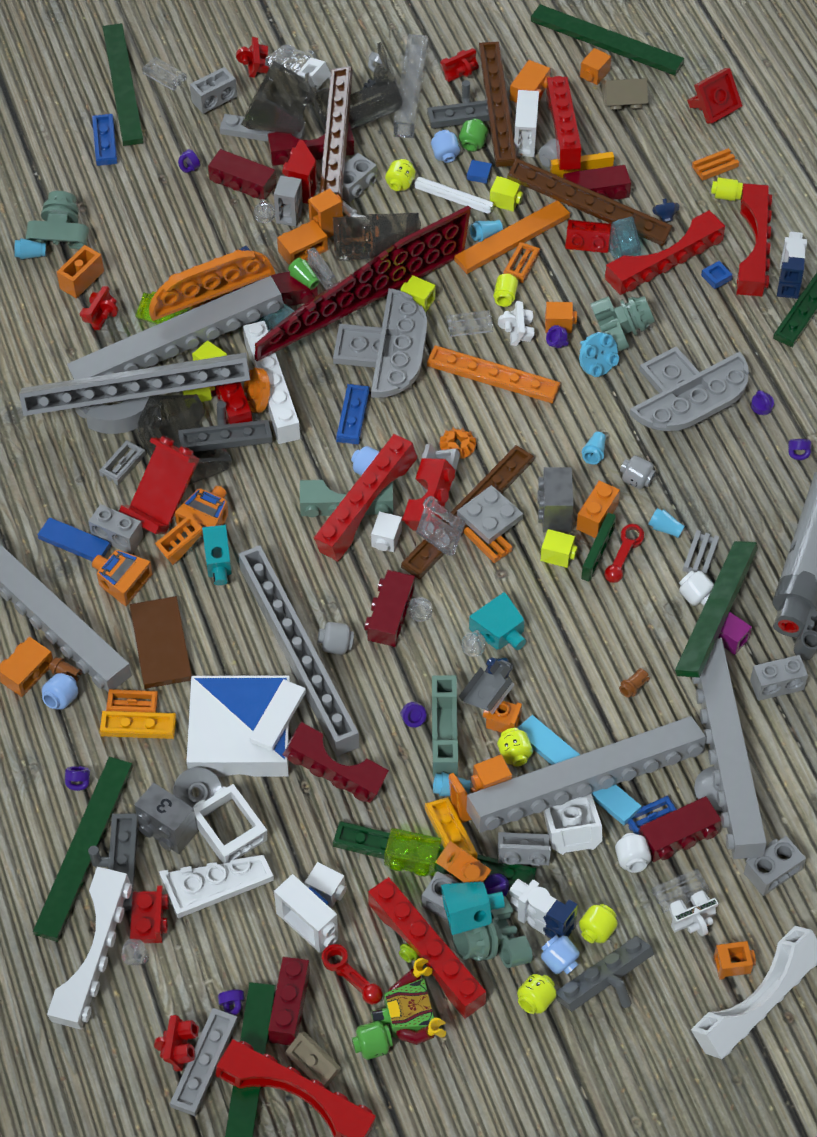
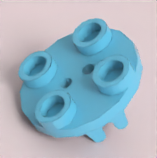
[579,332,619,377]

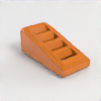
[155,514,203,565]
[449,773,472,823]

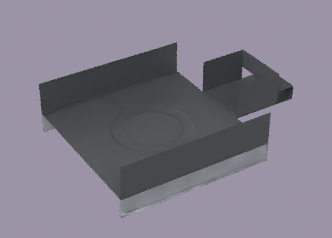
[459,660,514,714]

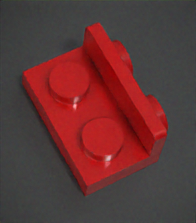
[565,220,611,253]
[130,885,169,944]

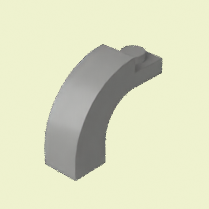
[75,396,157,434]

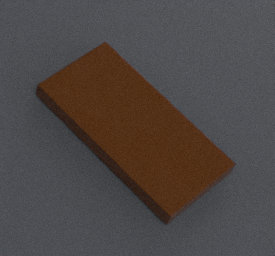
[130,596,192,689]

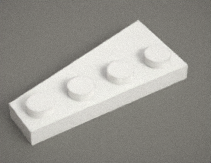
[159,855,274,918]

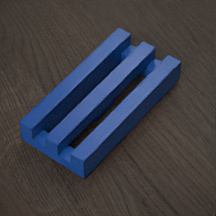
[628,796,677,835]

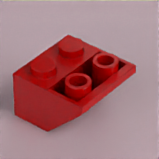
[282,140,317,204]

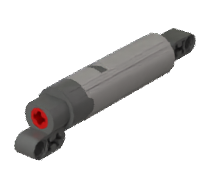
[772,472,817,661]

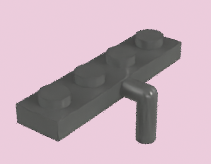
[427,80,512,128]
[178,401,272,452]
[88,814,138,911]
[556,936,654,1012]

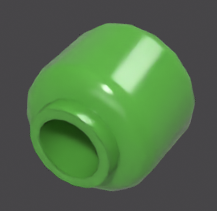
[459,119,488,151]
[352,1021,393,1060]

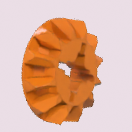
[440,427,476,459]

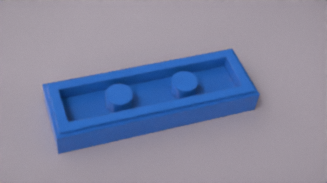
[92,114,117,166]
[336,384,370,445]
[37,517,111,562]

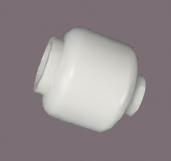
[679,570,714,606]
[615,833,651,873]

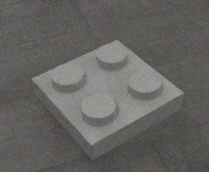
[457,485,523,544]

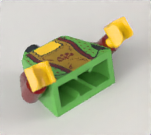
[371,958,446,1045]

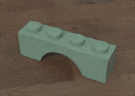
[300,480,393,517]
[432,675,458,777]

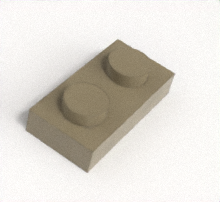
[285,1032,342,1089]

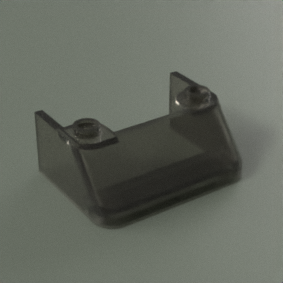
[304,42,403,130]

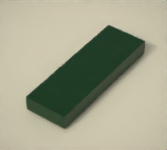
[581,512,616,582]

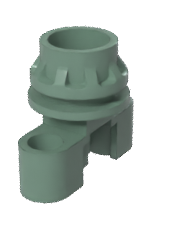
[25,191,89,249]
[590,295,655,352]
[453,896,533,968]

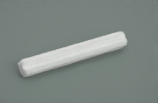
[415,177,494,214]

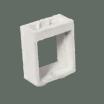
[514,90,539,157]
[193,784,267,863]
[274,874,338,953]

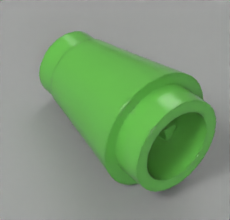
[288,258,320,290]

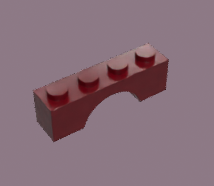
[267,122,354,166]
[282,722,389,803]

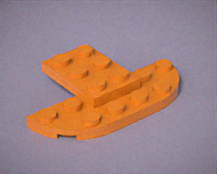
[149,250,275,321]

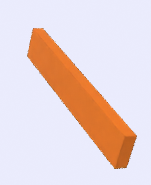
[454,200,570,274]
[427,345,560,404]

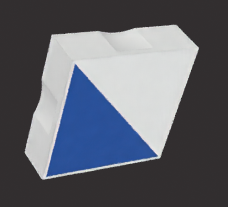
[187,676,290,777]

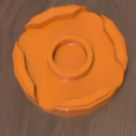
[243,368,270,413]

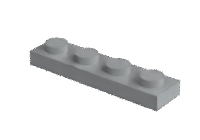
[220,114,305,142]
[170,1008,238,1117]

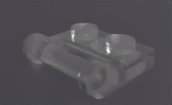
[265,45,316,75]
[416,496,465,556]

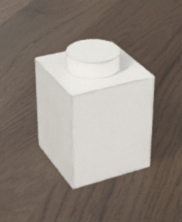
[371,511,402,552]
[304,862,347,907]

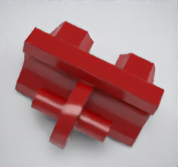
[236,37,270,78]
[440,48,479,82]
[79,286,119,330]
[154,1015,199,1071]

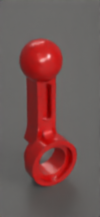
[604,524,644,583]
[322,944,383,1005]

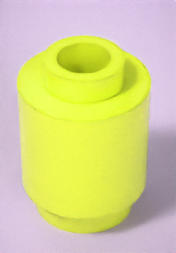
[711,177,743,201]
[493,274,518,307]

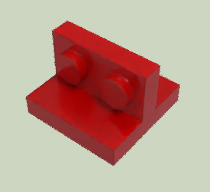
[687,68,743,124]

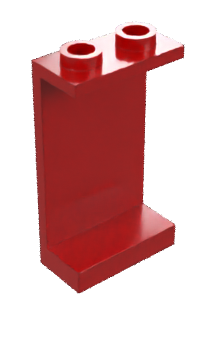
[118,436,199,534]

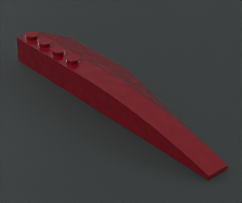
[254,206,471,361]

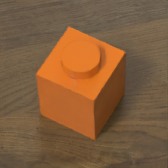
[580,48,611,85]
[545,302,577,333]

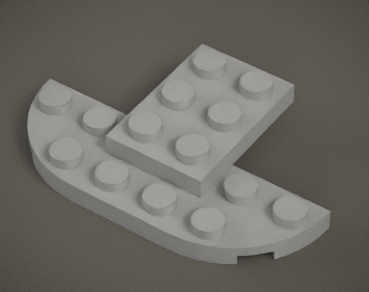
[333,288,427,398]
[630,346,749,431]

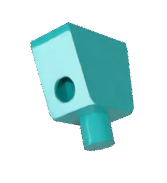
[202,525,232,586]
[469,592,526,650]
[441,881,505,935]

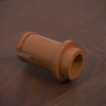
[49,657,82,682]
[619,668,650,698]

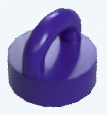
[178,149,200,173]
[546,325,569,348]
[751,390,774,415]
[788,439,811,460]
[400,702,427,727]
[65,766,90,791]
[484,873,510,896]
[218,990,245,1016]

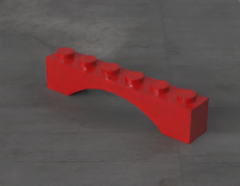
[546,76,581,170]
[736,183,772,297]
[605,210,725,295]
[313,434,418,561]
[368,877,486,1019]
[216,1039,376,1137]

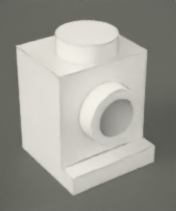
[296,58,331,91]

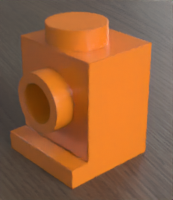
[483,701,522,733]
[714,941,756,980]

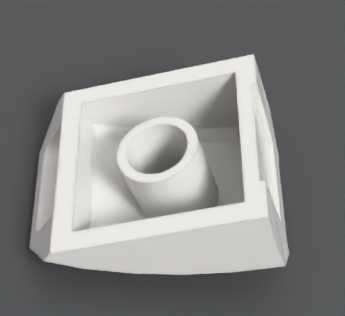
[543,793,603,855]

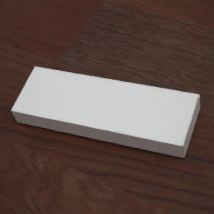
[250,679,306,751]

